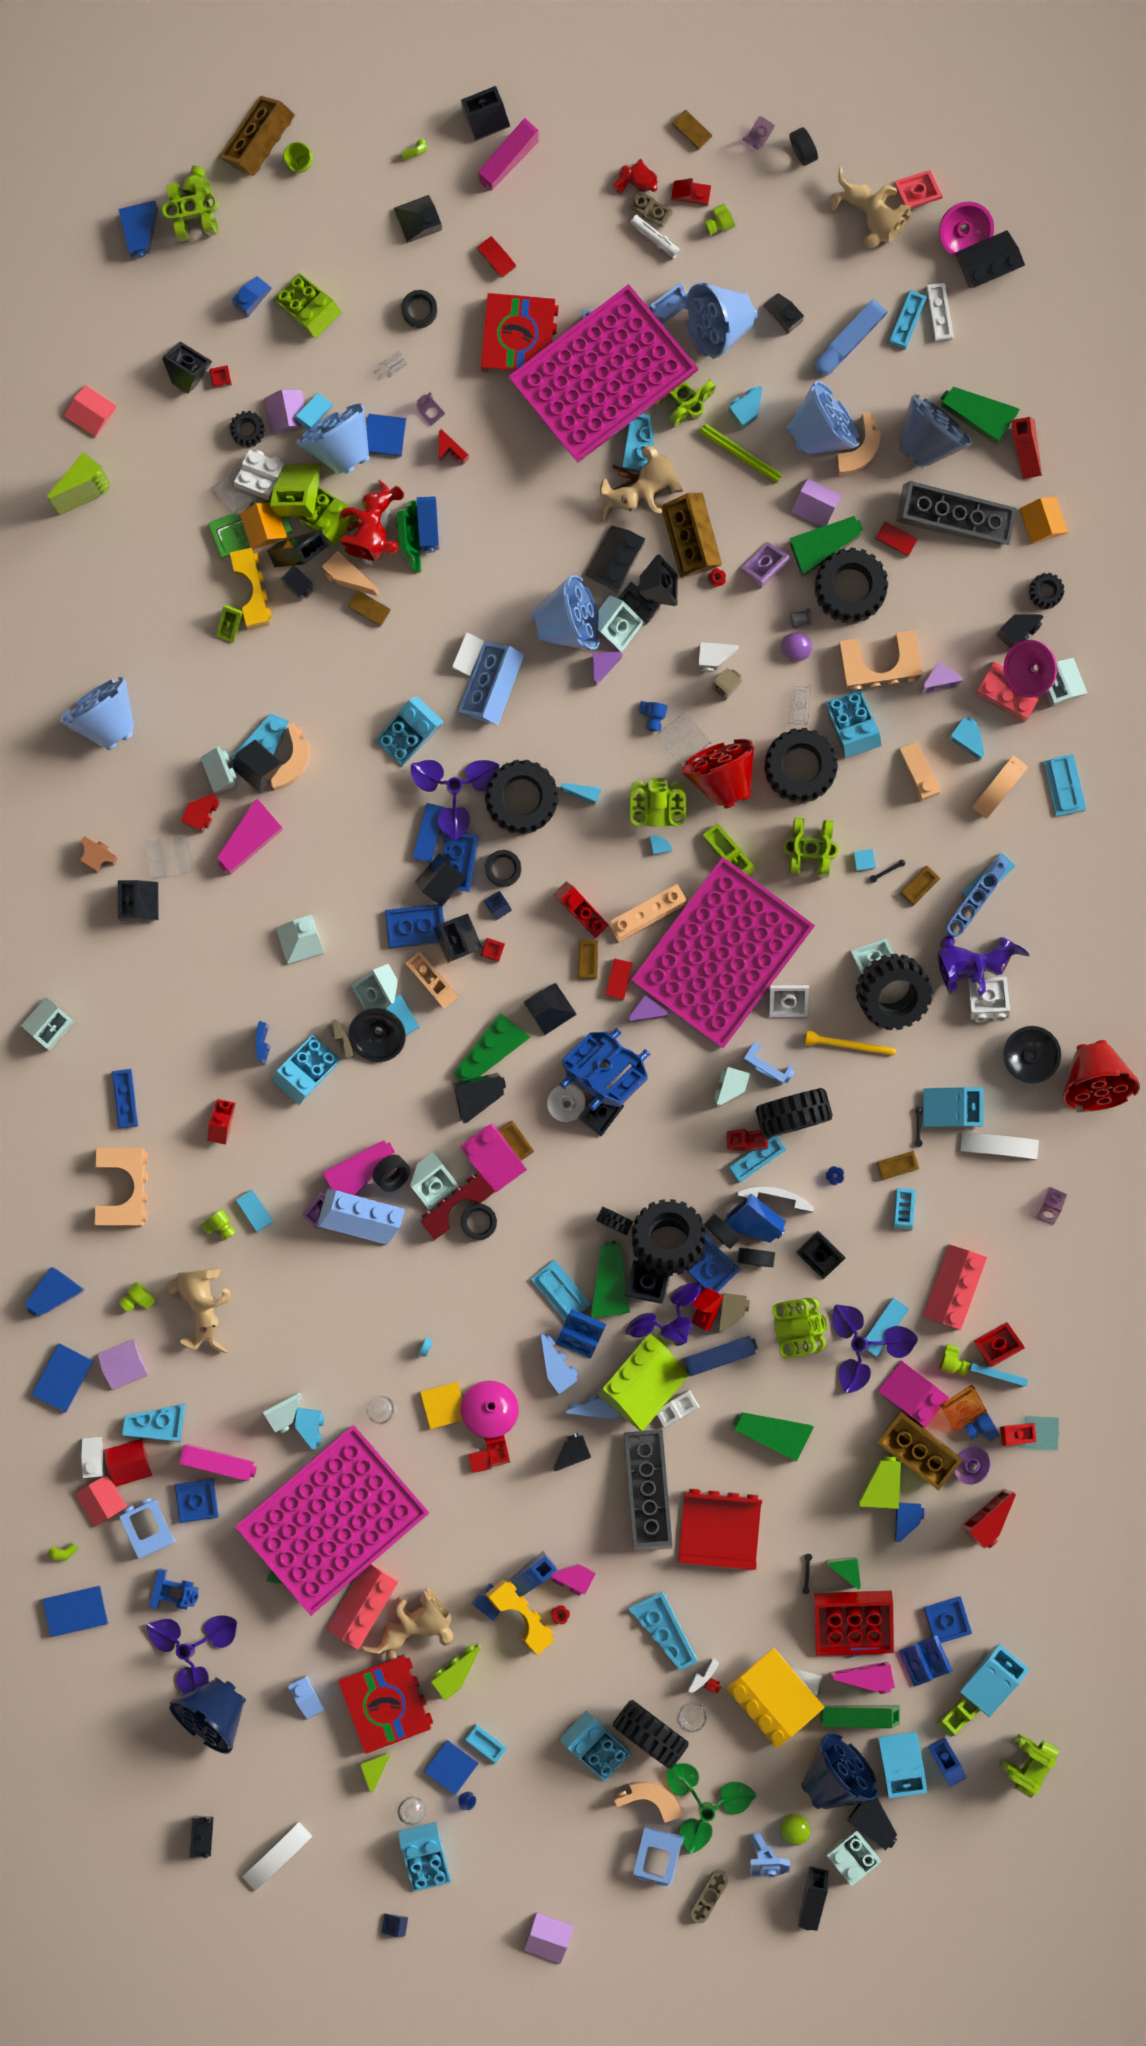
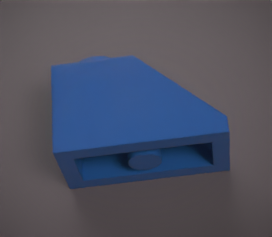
[232,276,272,317]
[895,1502,925,1542]
[928,1738,967,1787]

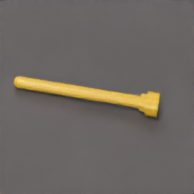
[804,1030,896,1056]

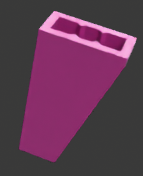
[478,118,539,190]
[217,799,283,874]
[323,1140,395,1195]
[179,1444,257,1481]

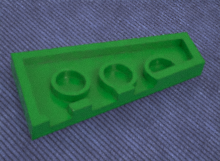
[453,1013,531,1081]

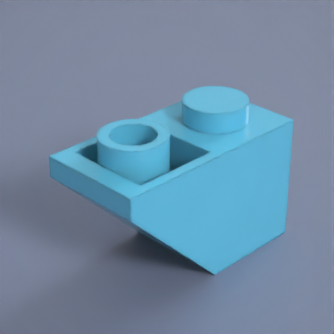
[729,386,762,429]
[295,1407,324,1449]

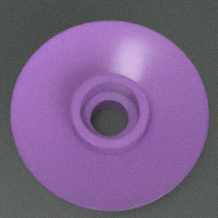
[954,1447,991,1485]

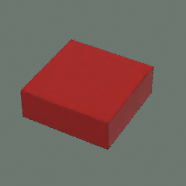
[209,365,232,389]
[481,938,505,962]
[469,1450,491,1473]

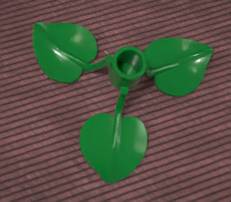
[666,1763,756,1854]

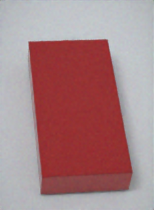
[875,521,918,557]
[605,958,633,1000]

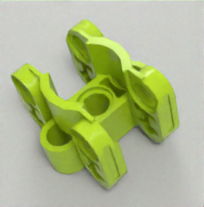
[162,176,219,242]
[654,358,716,427]
[630,778,686,827]
[783,817,839,878]
[772,1297,827,1358]
[999,1733,1059,1798]

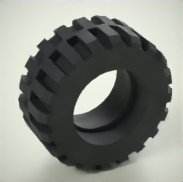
[814,547,888,624]
[764,728,838,803]
[485,759,559,834]
[856,954,933,1030]
[755,1088,833,1138]
[632,1199,706,1276]
[613,1700,689,1769]

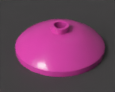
[939,201,994,257]
[1003,640,1057,698]
[461,1381,519,1438]

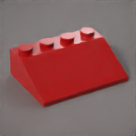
[961,1489,1016,1549]
[814,1590,894,1656]

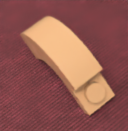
[836,412,881,476]
[271,723,310,790]
[972,756,1028,819]
[614,1781,683,1823]

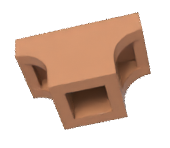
[80,836,119,872]

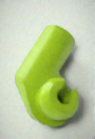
[401,139,428,160]
[48,1543,78,1561]

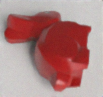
[613,159,658,194]

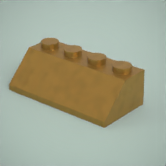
[219,96,295,176]
[662,492,722,578]
[877,1410,963,1491]

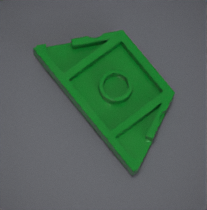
[395,500,422,573]

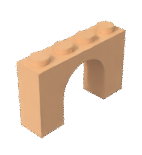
[839,630,922,691]
[95,1148,148,1226]

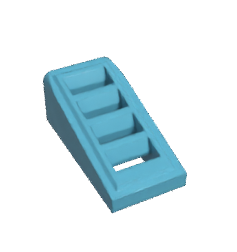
[560,783,601,804]
[893,1188,916,1231]

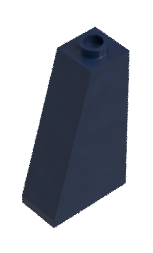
[683,1336,758,1377]

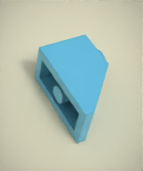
[949,718,984,760]

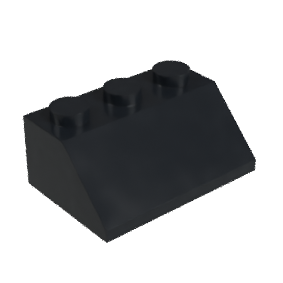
[955,230,1025,288]
[585,525,645,593]

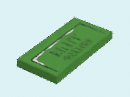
[208,499,293,559]

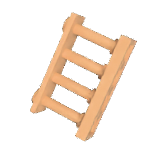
[609,884,687,942]

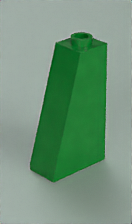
[941,387,1020,445]
[789,516,863,577]
[591,1241,630,1318]
[732,1412,814,1462]
[820,1705,900,1728]

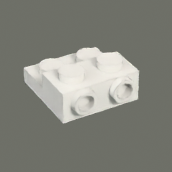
[234,450,284,500]
[968,977,1010,1022]

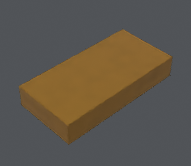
[672,109,712,150]
[348,591,391,626]
[900,866,941,906]
[578,940,598,979]
[499,1120,534,1161]
[877,1151,919,1180]

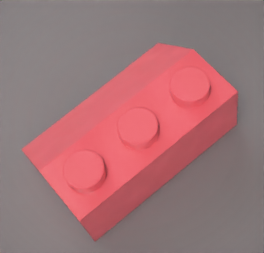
[975,661,1040,722]

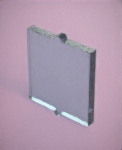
[1023,1416,1060,1450]

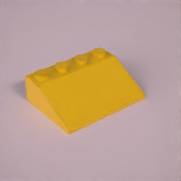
[726,1647,824,1748]

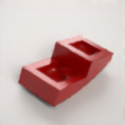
[477,236,517,278]
[727,1129,768,1151]
[485,1435,510,1467]

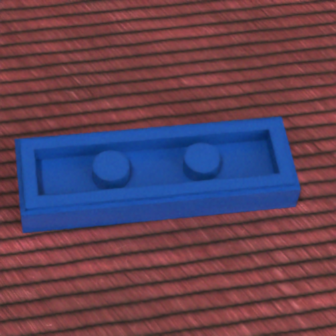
[413,803,445,863]
[112,1069,138,1129]

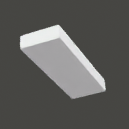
[926,283,954,342]

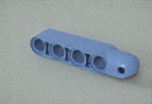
[814,299,888,376]
[945,857,1008,937]

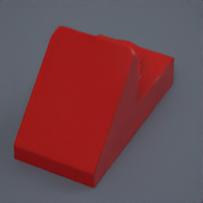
[671,178,711,206]
[439,429,469,464]
[690,1288,724,1331]
[1000,1423,1037,1446]

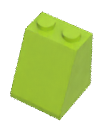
[857,1456,901,1509]

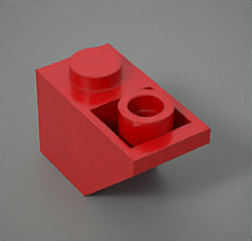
[181,793,220,832]
[207,1099,236,1145]

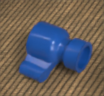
[638,701,668,732]
[964,1411,1000,1441]
[471,1583,500,1621]

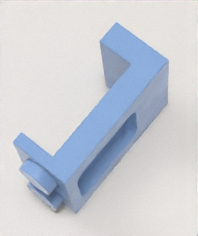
[742,1042,794,1085]
[119,1498,176,1559]
[633,1827,684,1887]

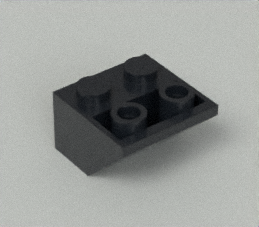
[461,86,510,141]
[997,614,1044,648]
[118,880,159,921]
[433,913,483,963]

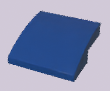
[256,1021,271,1065]
[556,1309,606,1359]
[899,1635,953,1687]

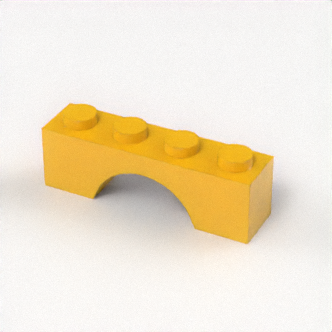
[230,548,272,629]
[485,1580,555,1656]

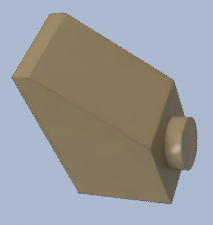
[712,668,742,700]
[718,1293,750,1332]

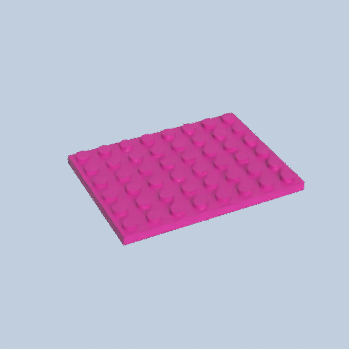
[508,284,698,463]
[631,857,815,1048]
[235,1425,429,1616]

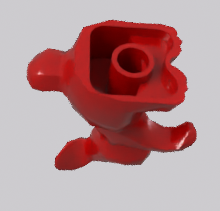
[339,480,404,562]

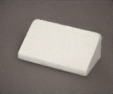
[452,632,484,676]

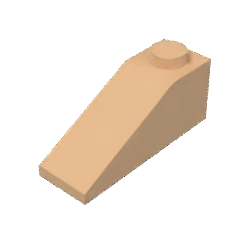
[322,551,380,596]
[899,742,940,802]
[405,951,458,1009]

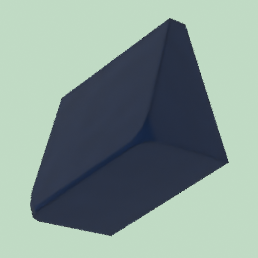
[484,891,512,920]
[381,1913,408,1937]

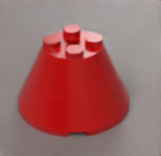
[681,739,754,809]
[1063,1040,1140,1111]

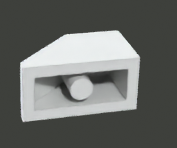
[698,642,739,672]
[81,1437,105,1478]

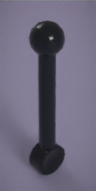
[870,859,905,883]
[915,1107,923,1147]
[802,1554,813,1594]

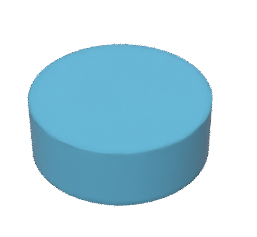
[418,1337,433,1357]

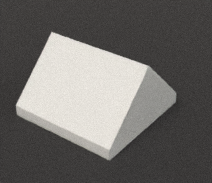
[769,985,809,1017]

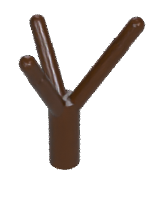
[612,465,639,490]

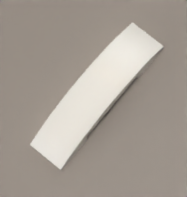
[960,1132,1039,1160]
[737,1187,814,1212]
[242,1822,312,1891]

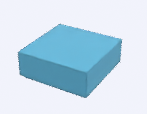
[853,849,876,871]

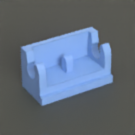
[650,283,687,324]

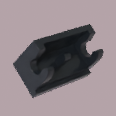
[619,582,661,624]
[190,1815,214,1858]

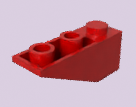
[1011,417,1042,479]
[553,881,609,938]

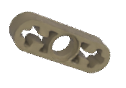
[691,1870,728,1923]

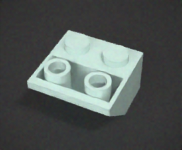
[1046,658,1087,707]
[200,746,238,795]
[21,997,75,1051]
[713,1067,750,1107]
[825,1830,882,1886]

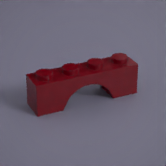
[421,1173,495,1240]

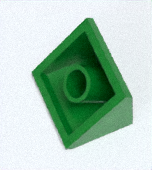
[825,1557,861,1590]

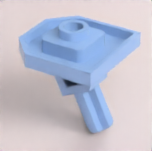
[750,1832,790,1878]

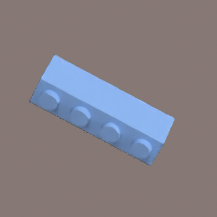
[458,642,525,725]
[317,1189,405,1245]

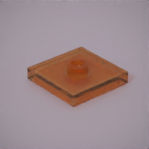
[940,1385,987,1432]

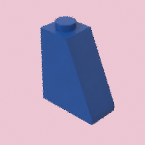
[119,201,158,258]
[417,496,439,553]
[724,1194,786,1243]
[24,1267,85,1317]

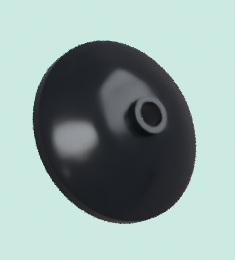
[348,1008,406,1062]
[1003,1026,1061,1084]

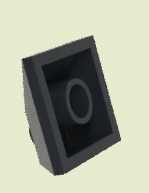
[394,195,442,243]
[162,341,212,394]
[638,554,678,606]
[524,983,577,1035]
[625,1260,671,1304]
[554,1433,591,1472]

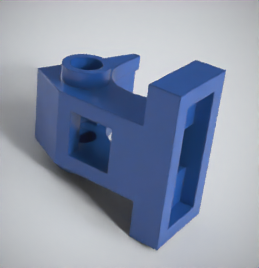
[149,1568,199,1610]

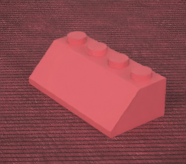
[922,1244,987,1330]
[326,1564,399,1650]

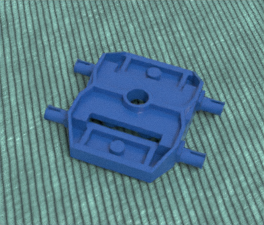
[559,1028,650,1111]

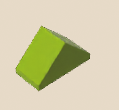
[216,604,244,643]
[360,1753,390,1792]

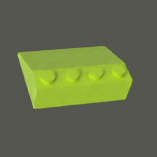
[47,452,110,515]
[597,1333,689,1432]

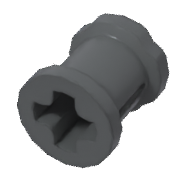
[790,608,812,628]

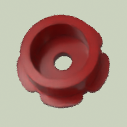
[708,568,726,587]
[551,1605,570,1625]
[704,1678,722,1694]

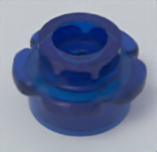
[826,1166,844,1185]
[458,1791,476,1810]

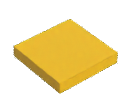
[420,1381,462,1429]

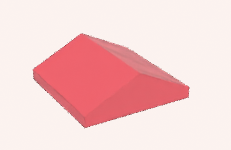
[895,170,943,209]
[64,385,117,438]
[75,1474,127,1527]

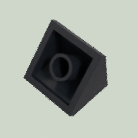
[233,740,283,793]
[415,853,467,907]
[578,1097,624,1137]
[796,1231,846,1280]

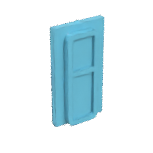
[1043,754,1086,817]
[531,1260,591,1321]

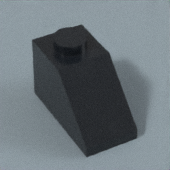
[764,293,804,334]
[281,565,314,601]

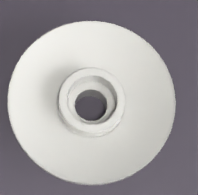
[547,1084,586,1122]

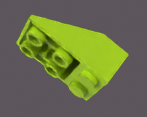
[273,273,342,339]
[270,463,322,516]
[293,487,355,546]
[431,1643,481,1701]

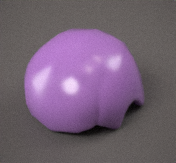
[781,632,812,661]

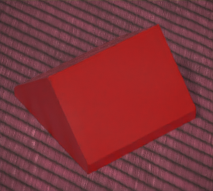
[974,1322,1025,1367]
[105,1439,153,1487]

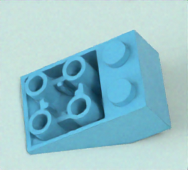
[825,690,881,758]
[375,696,444,766]
[271,1034,341,1105]
[923,1087,983,1127]
[960,1644,1030,1717]
[560,1710,631,1782]
[878,1731,928,1798]
[398,1822,451,1892]

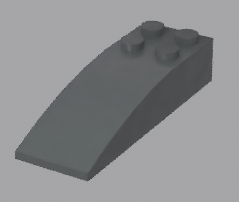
[896,481,1016,545]
[624,1429,672,1551]

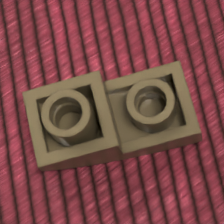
[629,190,673,228]
[329,1020,354,1058]

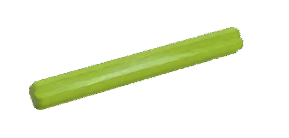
[700,424,782,483]

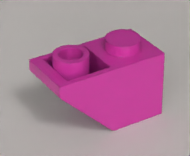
[551,1564,596,1596]

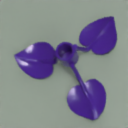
[411,760,499,840]
[625,1283,701,1346]
[832,1304,918,1393]
[147,1615,237,1694]

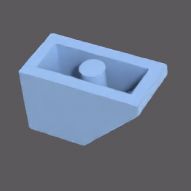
[288,1675,324,1719]

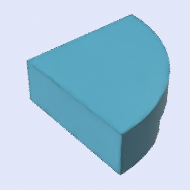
[649,835,672,855]

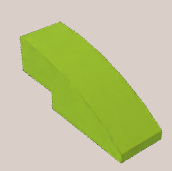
[703,823,756,876]
[937,1696,980,1737]

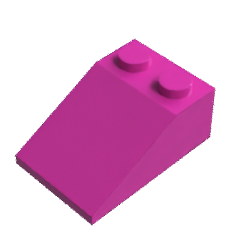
[460,1123,527,1192]
[878,1361,949,1428]
[830,1661,895,1694]

